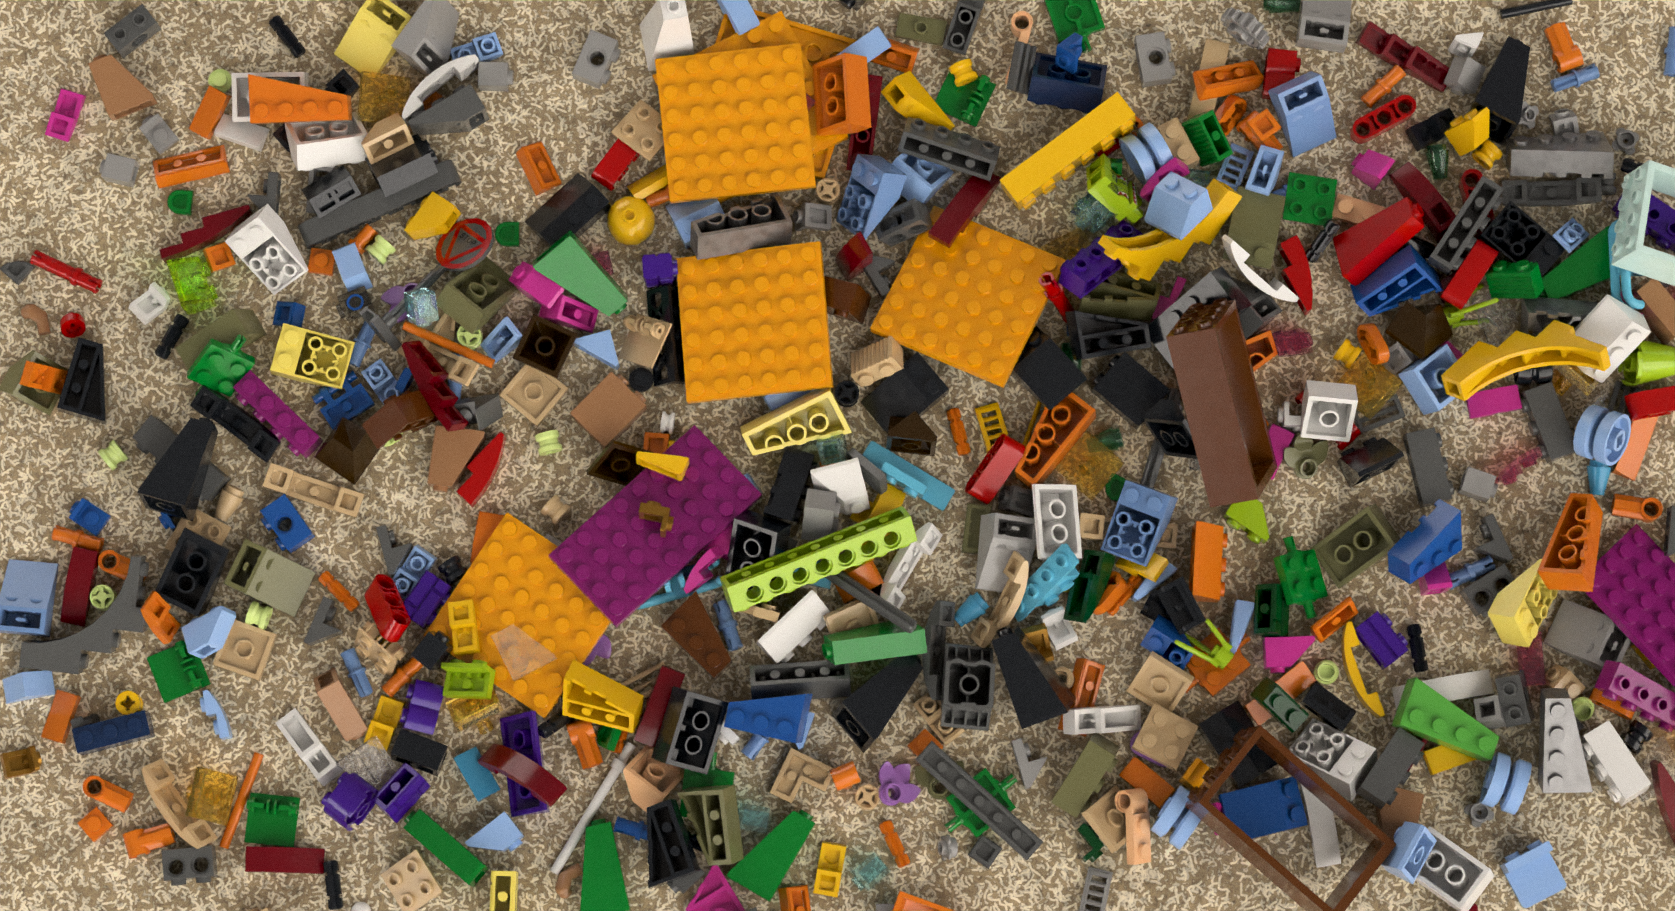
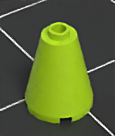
[1618,340,1675,387]

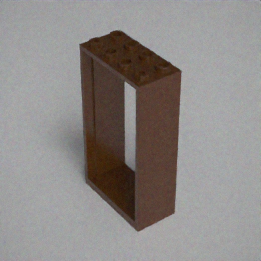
[1166,298,1278,507]
[1184,725,1397,911]

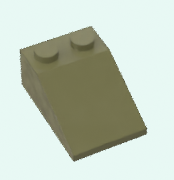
[1222,186,1286,269]
[435,256,518,334]
[1310,504,1401,589]

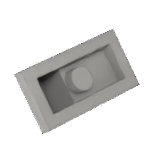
[1011,738,1047,790]

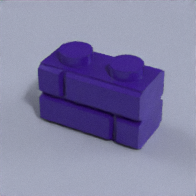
[642,253,678,288]
[404,570,453,629]
[1355,611,1408,670]
[371,762,431,823]

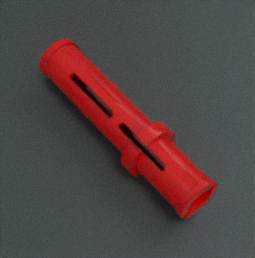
[30,250,103,294]
[1039,272,1076,323]

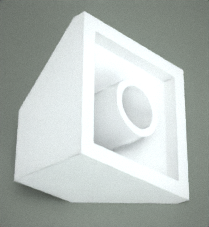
[810,457,870,515]

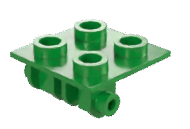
[935,71,996,127]
[1282,172,1337,226]
[147,640,211,703]
[244,793,300,847]

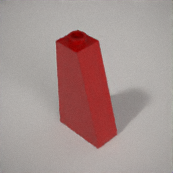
[1333,197,1425,286]

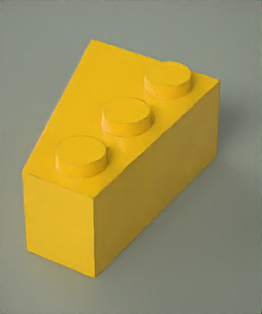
[562,660,644,733]

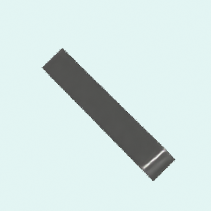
[298,160,462,249]

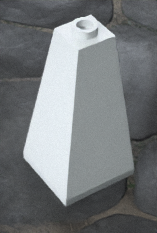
[640,0,694,71]

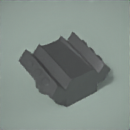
[940,643,996,731]

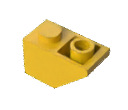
[1444,107,1490,157]
[404,191,461,240]

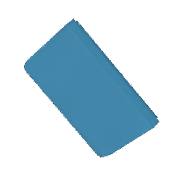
[454,747,501,802]

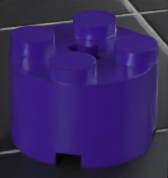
[321,772,378,831]

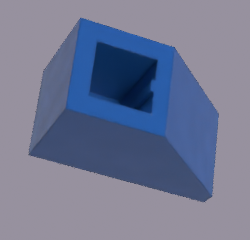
[1140,615,1193,670]

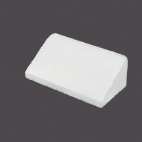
[1448,32,1484,58]
[214,114,270,152]

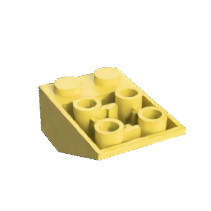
[334,0,412,82]
[270,323,355,390]
[1488,559,1558,648]

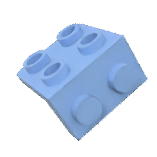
[1499,839,1566,908]

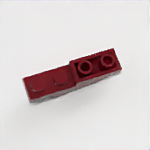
[846,75,883,171]
[1389,162,1456,243]

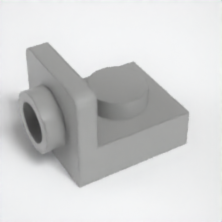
[1548,108,1580,135]
[139,113,179,155]
[792,202,832,231]
[1382,342,1419,377]

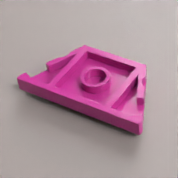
[686,865,745,911]

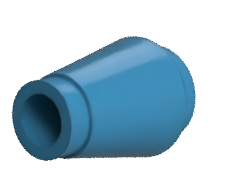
[1587,460,1612,495]
[955,592,990,627]

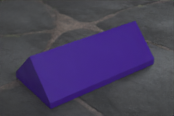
[500,711,550,817]

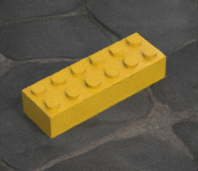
[1000,92,1136,210]

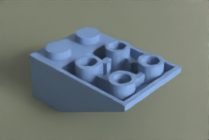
[1268,71,1337,157]
[836,154,907,240]
[1100,480,1178,567]
[0,559,59,637]

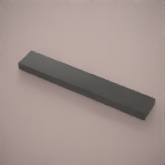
[915,741,1043,861]

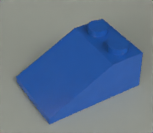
[1218,777,1308,839]

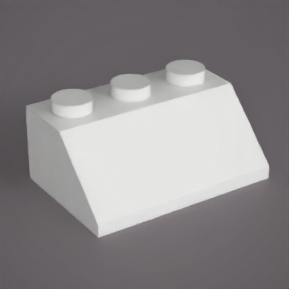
[231,72,309,122]
[285,112,368,171]
[1574,294,1651,383]
[1032,484,1082,562]
[756,590,830,664]

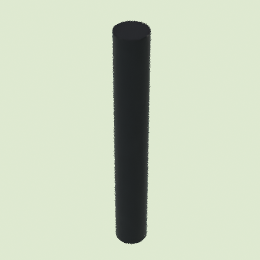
[1500,0,1573,19]

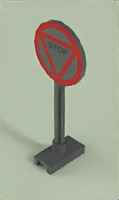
[359,218,494,351]

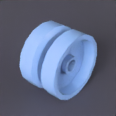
[1119,122,1173,185]
[1573,404,1631,466]
[1479,752,1532,815]
[1150,785,1201,850]

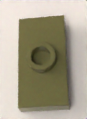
[895,13,947,46]
[961,503,992,554]

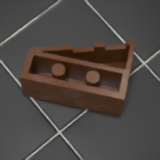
[824,276,872,325]
[362,388,438,449]
[661,591,732,680]

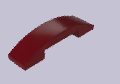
[478,744,567,807]

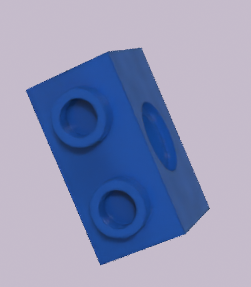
[260,494,315,553]

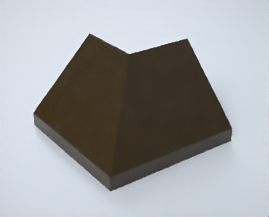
[1385,301,1453,360]
[512,314,578,378]
[886,411,937,456]
[314,417,380,485]
[586,440,654,486]

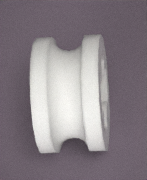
[660,411,675,434]

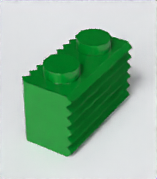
[1182,109,1233,167]
[1485,260,1544,299]

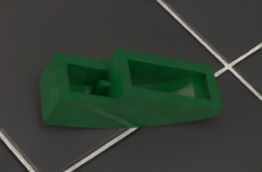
[1063,549,1116,623]

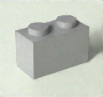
[801,488,841,541]

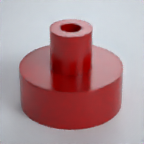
[60,312,86,338]

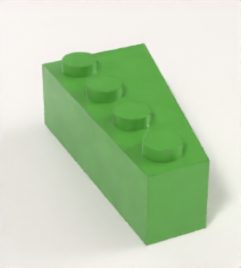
[1391,677,1499,761]

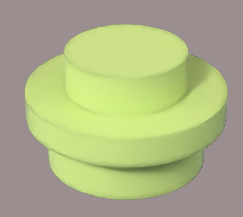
[208,69,232,93]
[1314,660,1339,685]
[1572,697,1594,721]

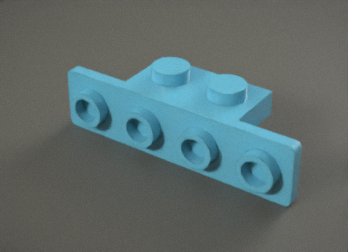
[863,441,955,511]
[1014,543,1080,622]

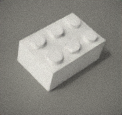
[1581,720,1651,807]
[1415,826,1495,911]

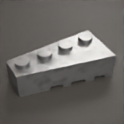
[1506,130,1614,179]
[690,192,792,260]

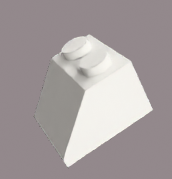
[1300,380,1358,442]

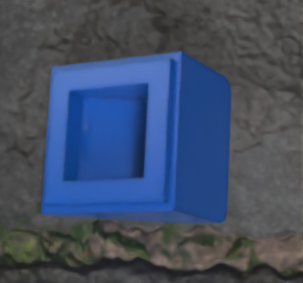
[272,301,306,328]

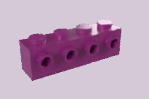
[233,370,323,459]
[1594,660,1675,733]

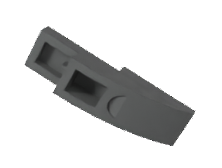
[942,0,986,55]

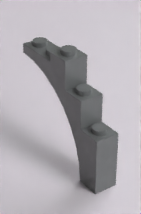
[19,554,149,674]

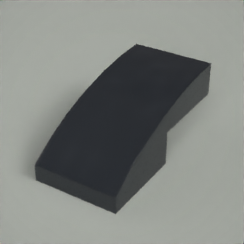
[1405,108,1456,152]

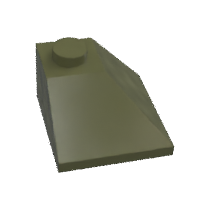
[0,350,68,415]

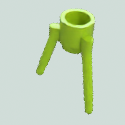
[1443,284,1499,329]
[1174,619,1234,669]

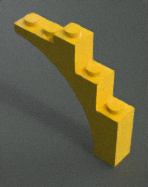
[1098,178,1242,282]
[1441,320,1611,401]

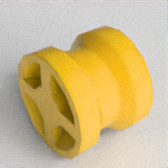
[949,59,978,87]
[1472,140,1503,170]
[1333,338,1362,369]
[115,691,143,715]

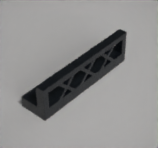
[646,285,685,387]

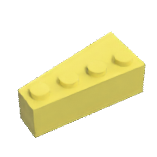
[740,388,852,455]

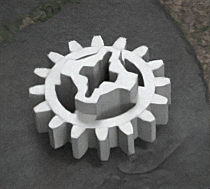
[1221,7,1270,50]

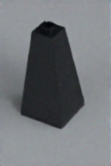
[1467,36,1530,146]
[138,417,218,521]
[992,626,1076,729]
[832,655,923,753]

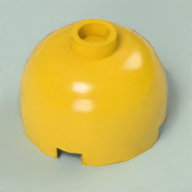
[607,196,655,245]

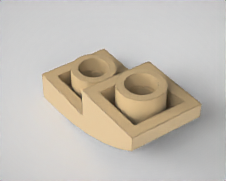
[912,693,965,747]

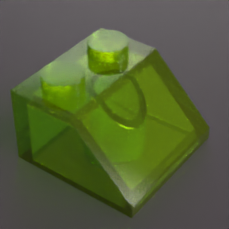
[166,256,219,315]

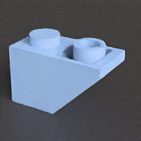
[181,606,236,659]

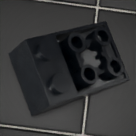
[1480,201,1566,277]

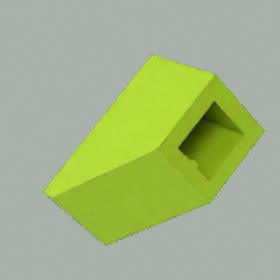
[1223,499,1269,544]

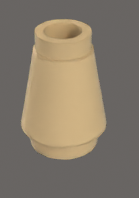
[214,484,245,522]

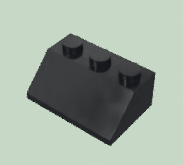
[525,173,611,247]
[651,686,729,775]
[1197,700,1278,790]

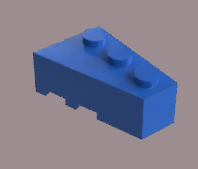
[1350,245,1443,317]
[1388,499,1462,584]
[724,694,812,743]

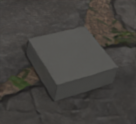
[968,835,1002,869]

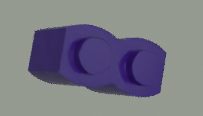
[399,679,444,736]

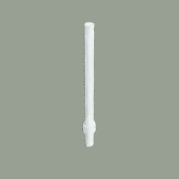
[550,741,636,875]

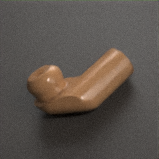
[21,304,51,336]
[555,863,583,899]

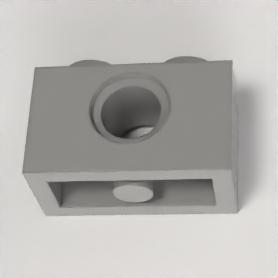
[572,30,621,89]
[1134,31,1175,88]

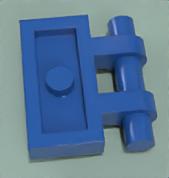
[312,370,375,430]

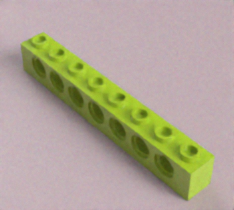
[719,506,917,613]

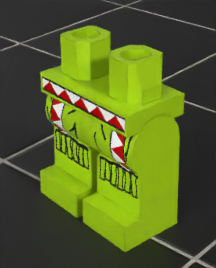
[1086,153,1143,224]

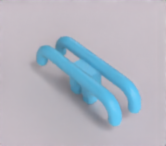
[1608,219,1645,309]
[637,559,722,610]

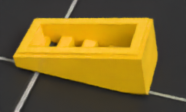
[974,402,1008,453]
[636,451,689,481]

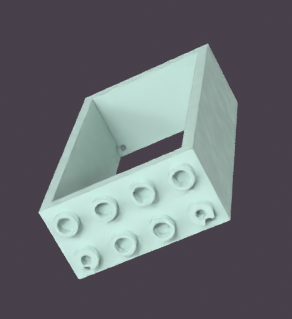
[1611,160,1675,286]

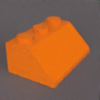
[813,53,871,136]
[1189,521,1228,603]

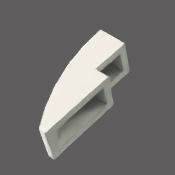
[1063,705,1141,735]
[276,708,343,786]

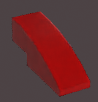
[1277,235,1313,316]
[456,431,506,508]

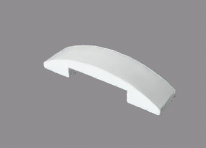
[402,54,479,127]
[1222,234,1299,302]
[880,522,943,609]
[1392,669,1494,711]
[1299,783,1341,868]

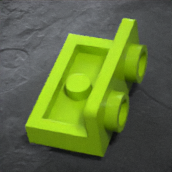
[441,659,496,699]

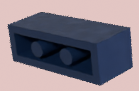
[72,710,155,755]

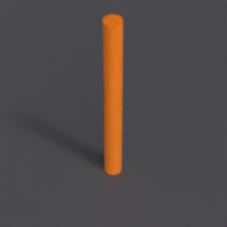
[402,321,495,369]
[219,752,264,849]

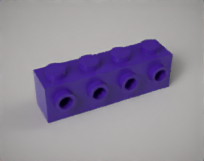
[1611,194,1675,252]
[1058,220,1144,299]

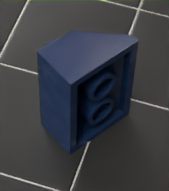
[1027,52,1107,114]

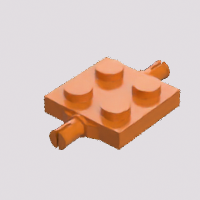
[1185,627,1251,698]

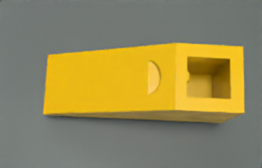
[881,71,955,130]

